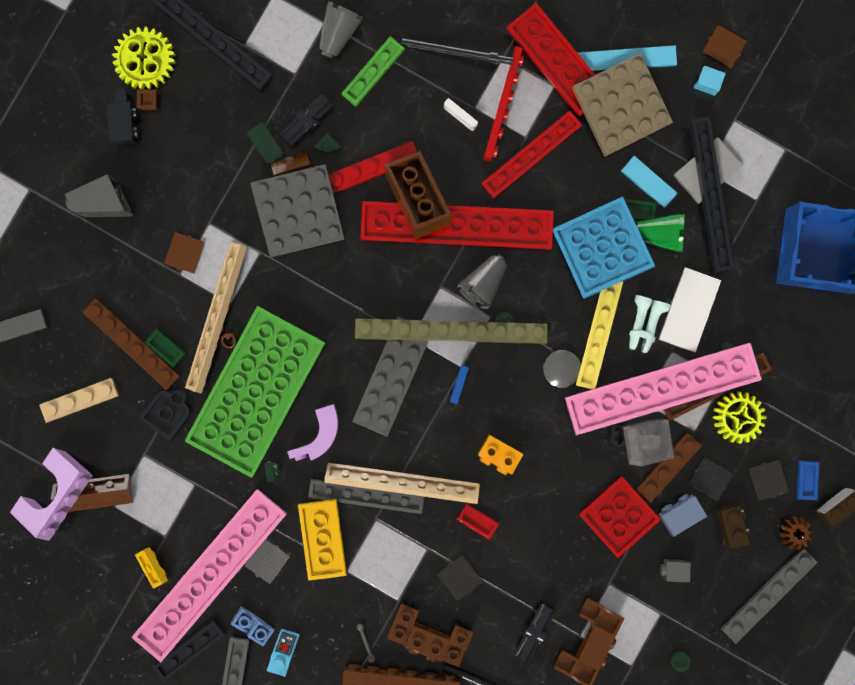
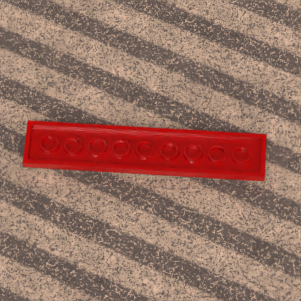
[361,201,554,250]

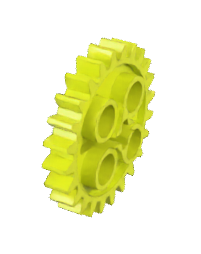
[112,27,176,90]

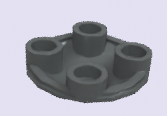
[543,350,581,388]

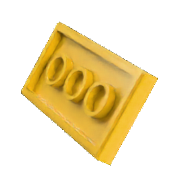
[298,499,347,580]

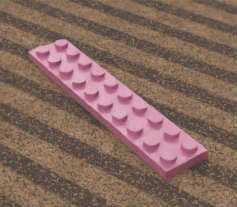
[565,343,762,435]
[132,489,287,662]

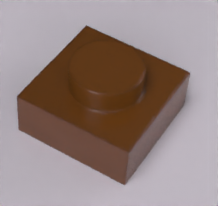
[137,90,158,110]

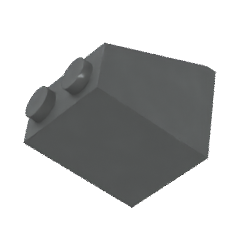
[65,174,133,217]

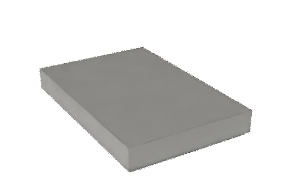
[674,138,742,204]

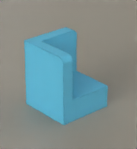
[694,66,726,96]

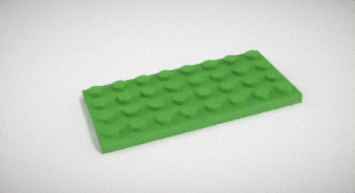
[185,306,326,478]

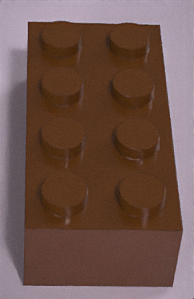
[385,152,452,239]

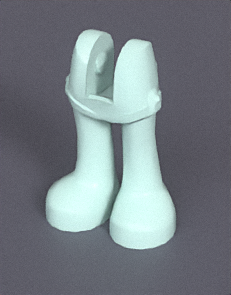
[629,295,671,353]

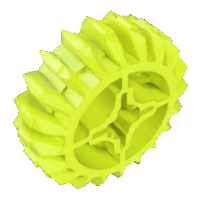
[713,391,766,444]

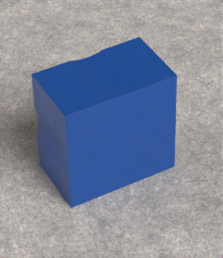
[776,202,855,294]

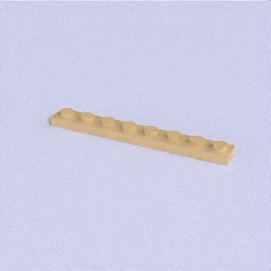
[185,242,247,393]
[325,463,480,504]

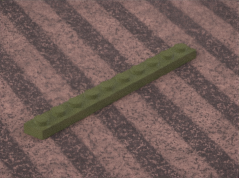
[355,319,547,344]

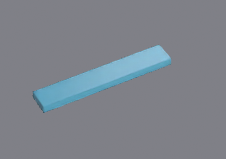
[578,45,677,72]

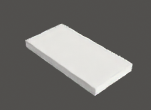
[658,267,721,352]

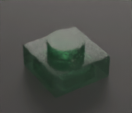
[264,460,280,482]

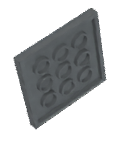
[250,164,345,258]

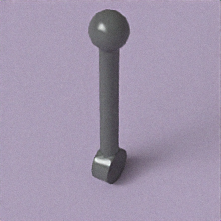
[357,624,375,662]

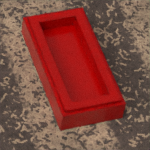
[457,503,499,540]

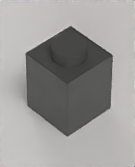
[660,559,691,582]

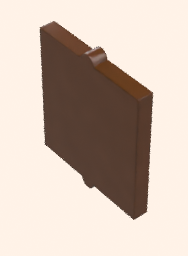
[702,25,747,69]
[164,232,205,274]

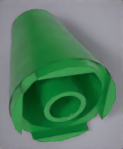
[637,214,685,252]

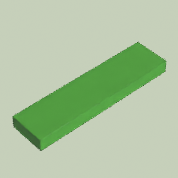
[341,36,405,107]

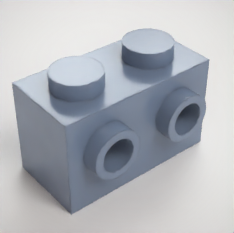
[658,494,707,536]

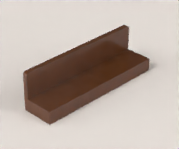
[51,474,133,512]

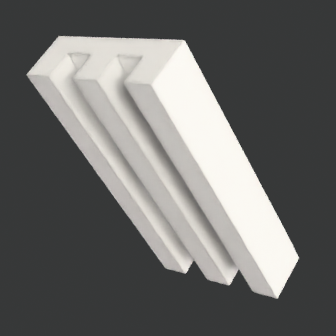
[444,98,478,131]

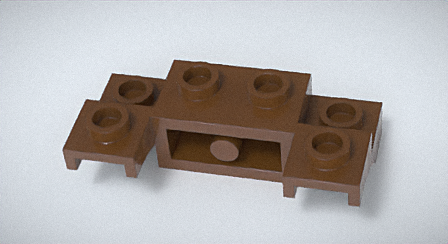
[553,597,625,685]
[387,603,473,667]

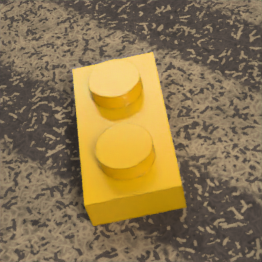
[135,547,168,588]

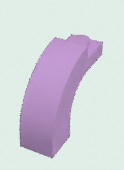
[288,404,339,461]

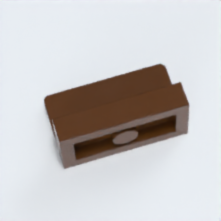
[271,151,312,177]

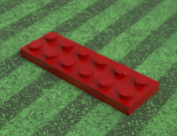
[506,3,595,117]

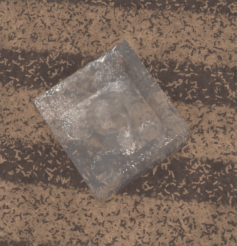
[623,419,674,466]

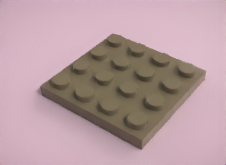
[572,53,673,157]

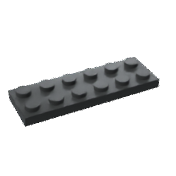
[352,316,429,437]

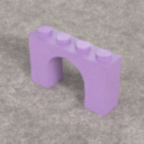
[10,448,93,541]

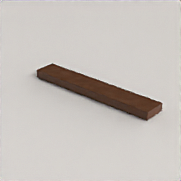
[663,353,772,421]

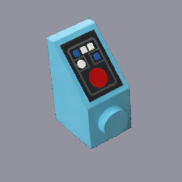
[267,628,300,677]

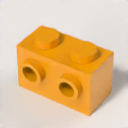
[478,435,523,475]

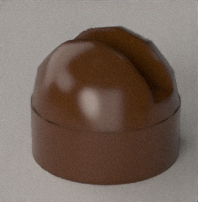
[221,332,238,348]

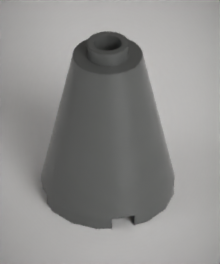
[319,1,363,58]
[458,255,507,309]

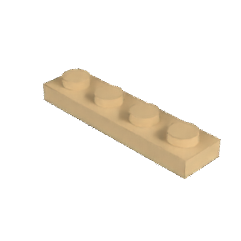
[40,378,120,423]

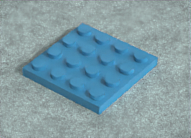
[553,197,655,299]

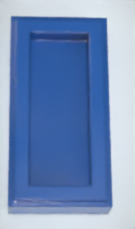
[450,366,469,404]
[796,460,819,500]

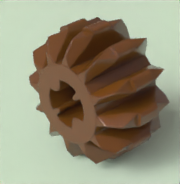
[779,516,814,550]

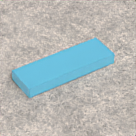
[621,156,677,208]

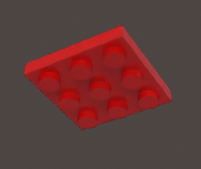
[579,476,661,558]

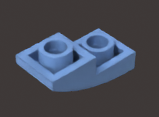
[231,606,274,646]

